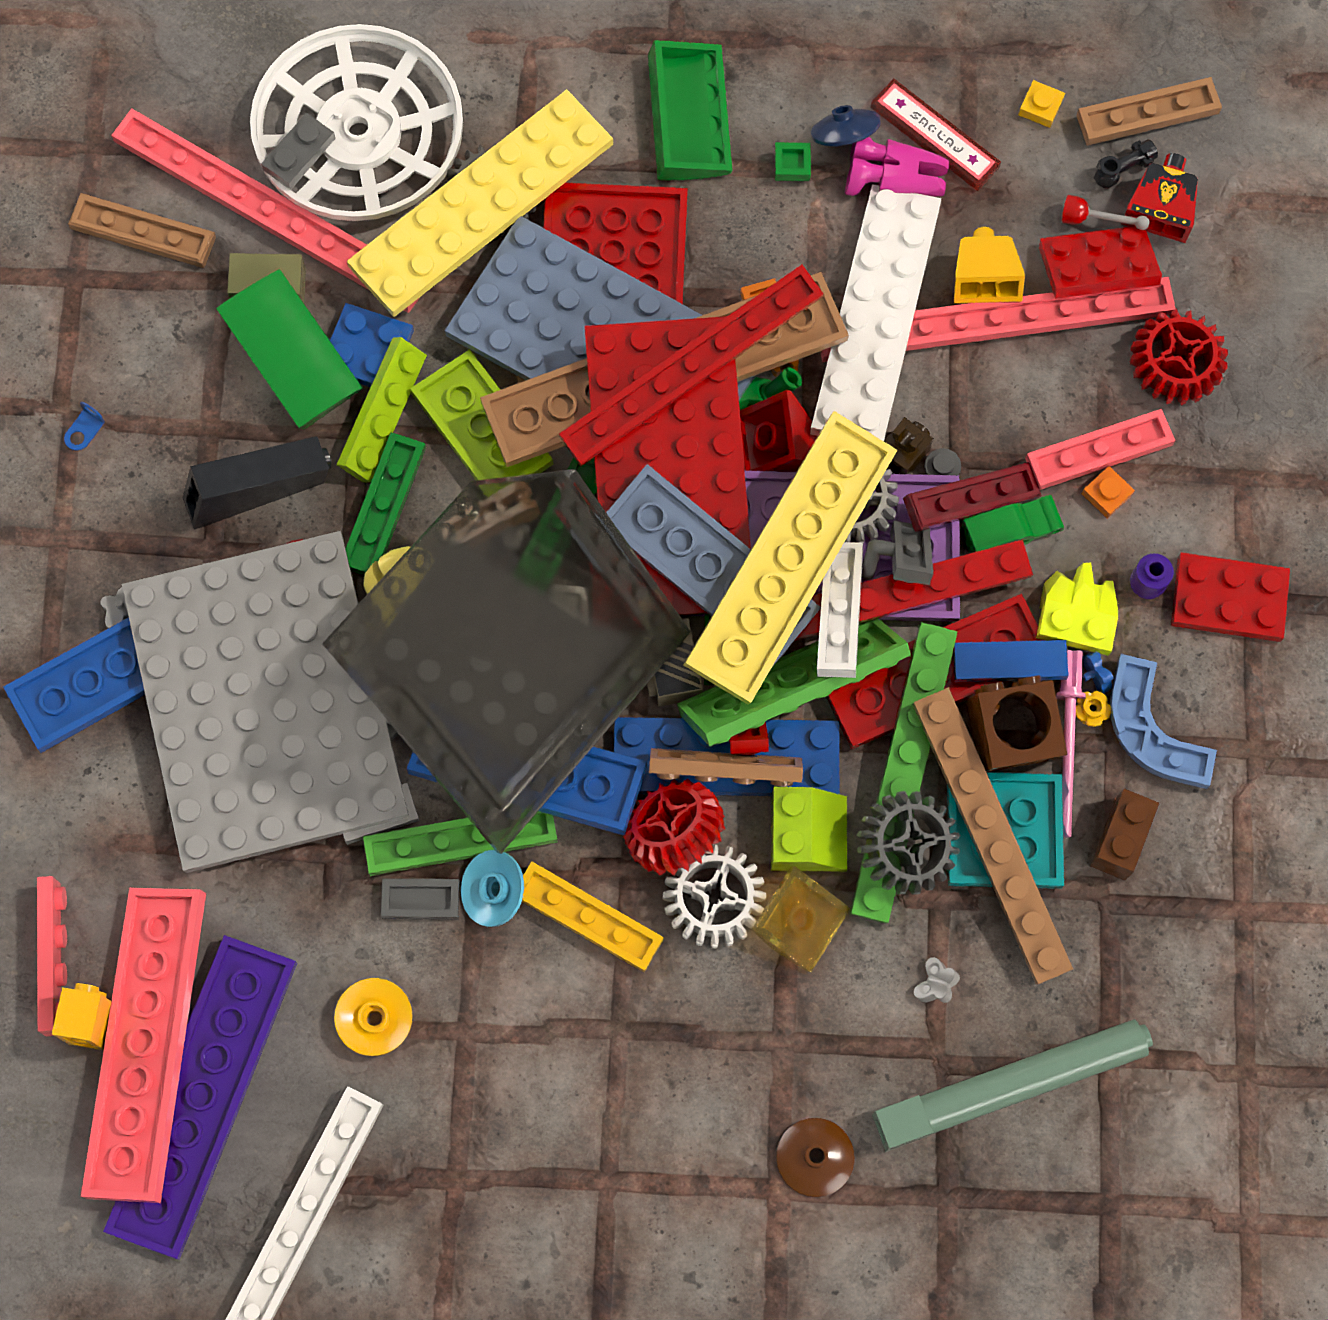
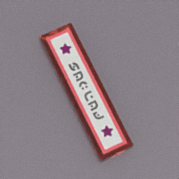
[870,78,1001,191]

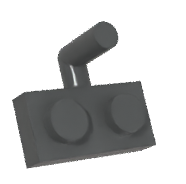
[862,521,933,585]

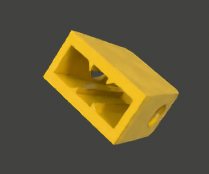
[954,227,1025,303]

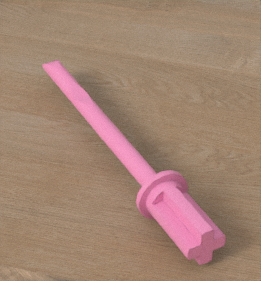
[1056,650,1086,838]

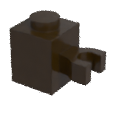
[884,417,934,474]

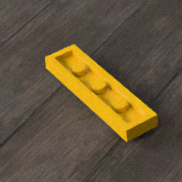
[522,861,664,972]

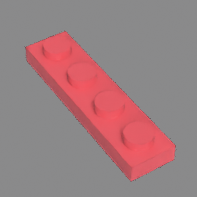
[1025,409,1175,490]
[37,876,67,1036]

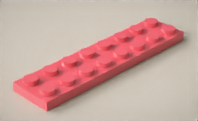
[81,888,206,1203]

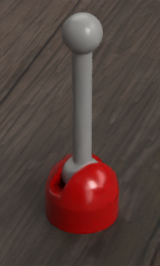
[1062,195,1149,230]

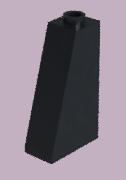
[182,436,331,529]

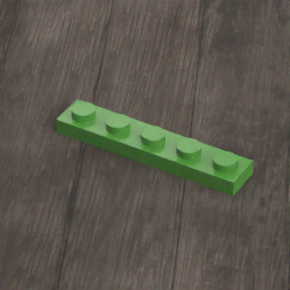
[363,807,558,876]

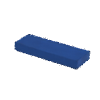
[953,640,1069,682]

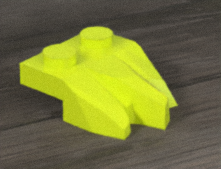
[1036,562,1118,656]

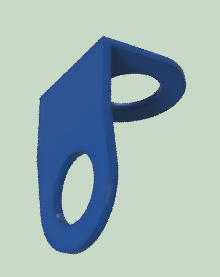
[64,402,105,451]

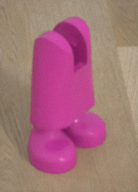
[845,136,949,197]

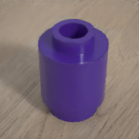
[1130,553,1174,599]

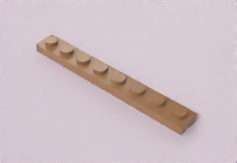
[912,687,1073,985]

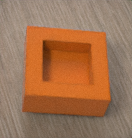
[1081,466,1135,519]

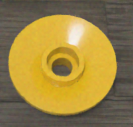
[334,978,413,1056]

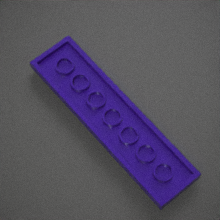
[103,935,297,1260]

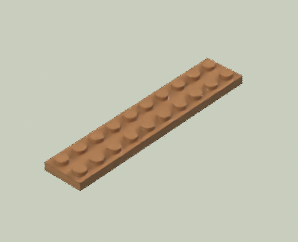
[480,272,849,467]

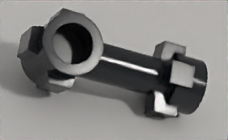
[1094,139,1158,188]

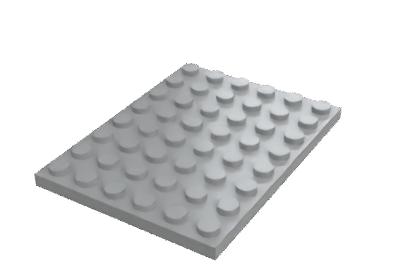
[122,531,409,873]

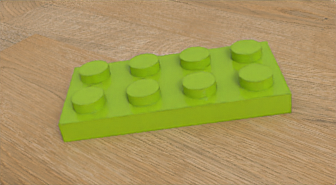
[410,349,554,496]

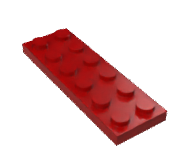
[826,594,1046,750]

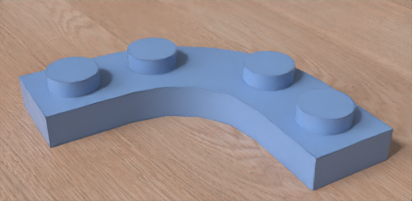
[1110,654,1217,789]

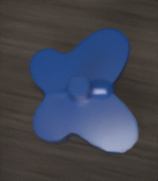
[1082,651,1114,694]

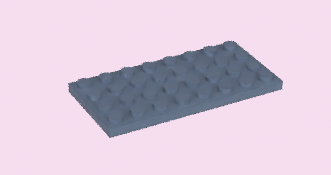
[445,216,756,401]

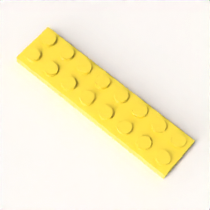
[347,89,613,317]
[683,411,897,705]

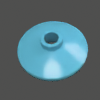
[461,850,524,927]

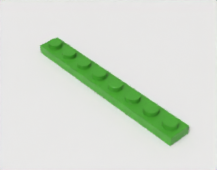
[850,622,958,924]

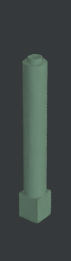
[872,1019,1153,1152]

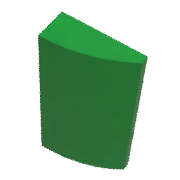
[648,40,733,180]
[216,269,363,430]

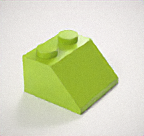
[771,787,847,872]

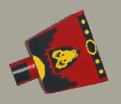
[1121,153,1198,243]

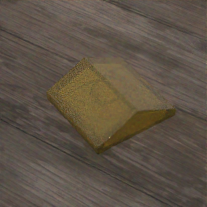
[751,866,851,972]

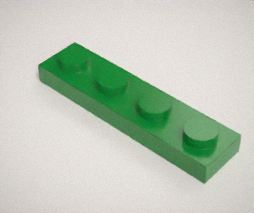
[346,432,426,576]

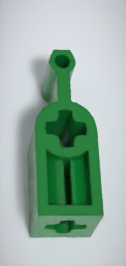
[960,495,1064,554]

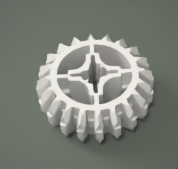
[663,844,766,948]

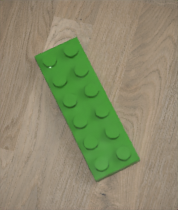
[677,619,911,746]

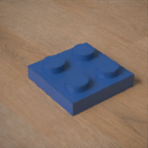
[330,303,414,388]

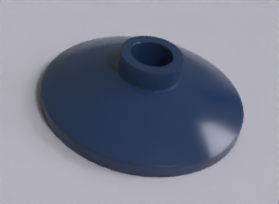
[811,105,881,146]

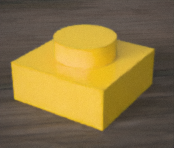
[1018,80,1065,128]

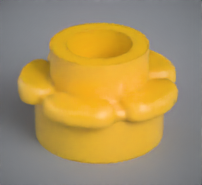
[1076,691,1111,727]

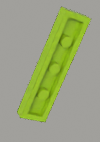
[337,337,427,483]

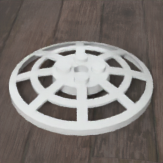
[250,24,463,221]

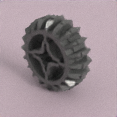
[857,791,960,895]

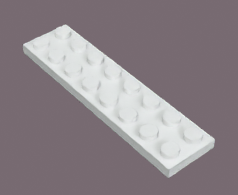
[810,184,942,441]

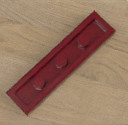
[903,462,1042,532]

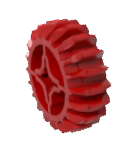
[1130,308,1228,406]
[623,778,726,876]

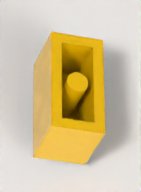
[52,983,111,1051]

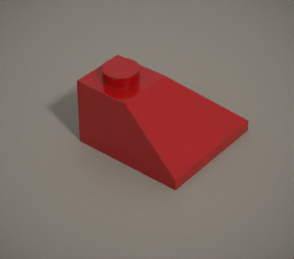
[740,390,818,472]

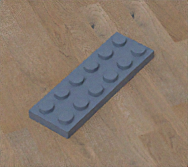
[599,464,821,667]

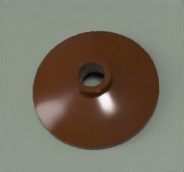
[776,1118,855,1197]

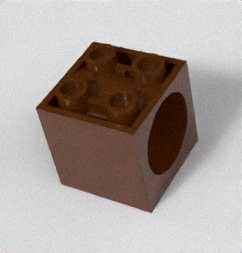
[966,675,1068,772]

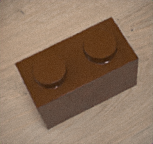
[1090,789,1159,880]

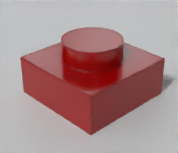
[729,721,769,755]

